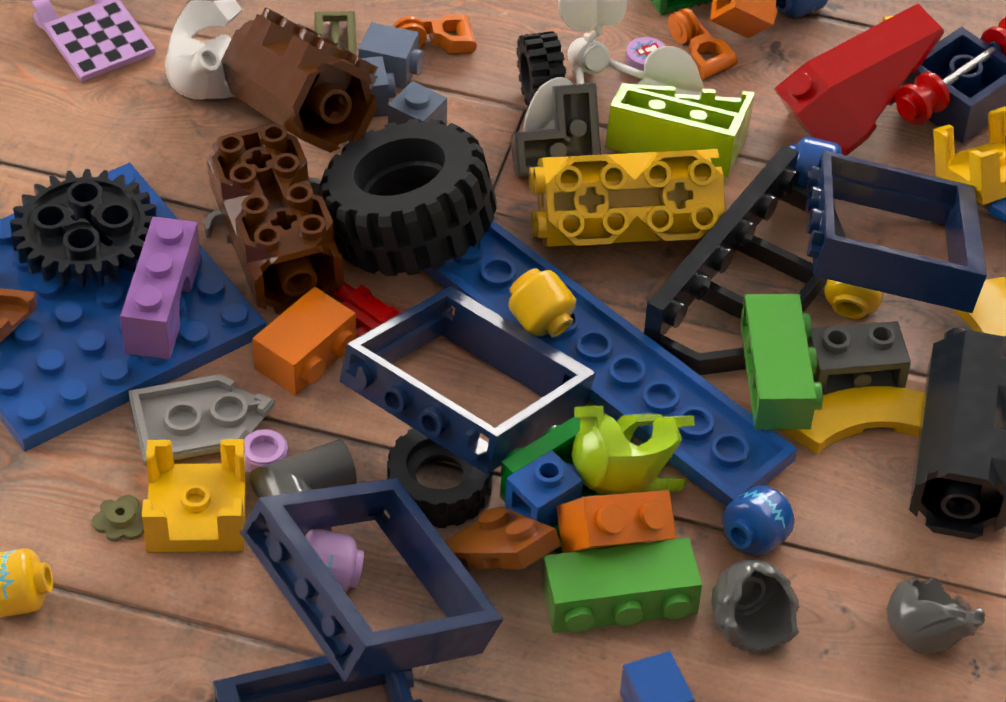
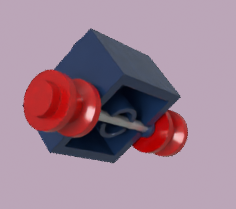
[895,17,1006,144]

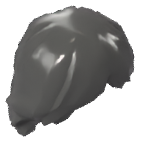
[711,560,799,654]
[887,577,985,655]

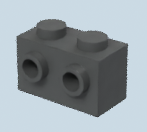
[807,321,911,395]

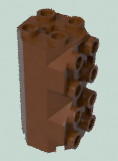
[221,7,378,153]
[207,123,344,315]

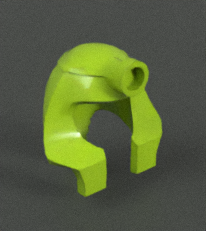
[572,406,695,495]

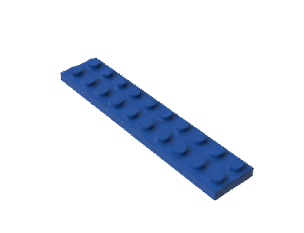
[422,220,797,507]

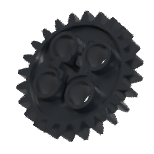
[10,169,157,288]

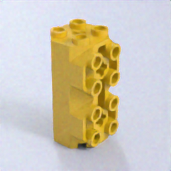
[529,149,725,247]

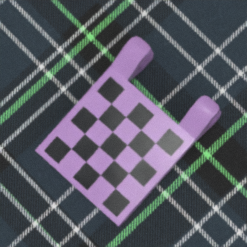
[32,0,155,83]

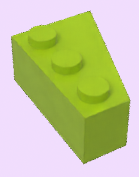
[605,83,755,178]

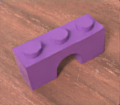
[120,216,201,359]

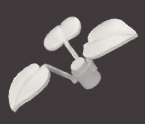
[523,0,704,132]

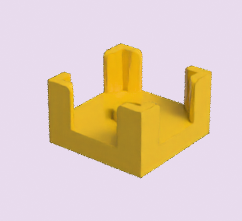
[933,106,1006,205]
[142,439,247,553]

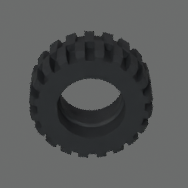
[319,119,497,276]

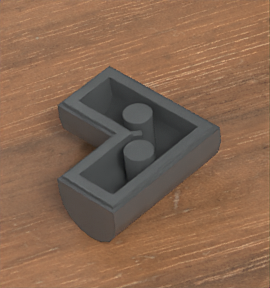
[511,83,601,176]
[250,439,357,536]

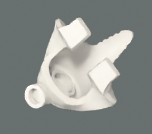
[165,0,243,100]

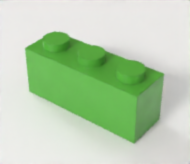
[740,294,823,430]
[542,537,702,633]

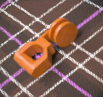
[668,8,738,80]
[393,14,477,54]

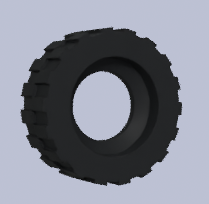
[387,428,493,528]

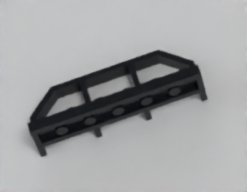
[644,145,846,375]

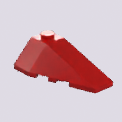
[774,3,944,156]

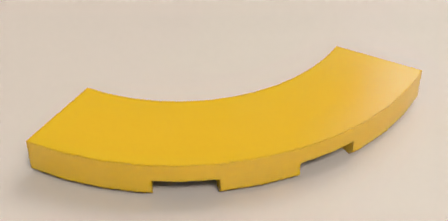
[781,386,924,455]

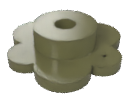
[92,495,144,542]

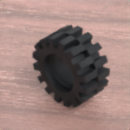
[516,31,567,107]

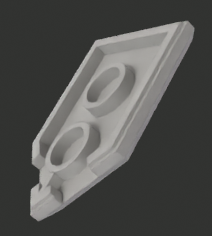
[128,374,275,466]

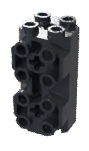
[909,328,1006,540]

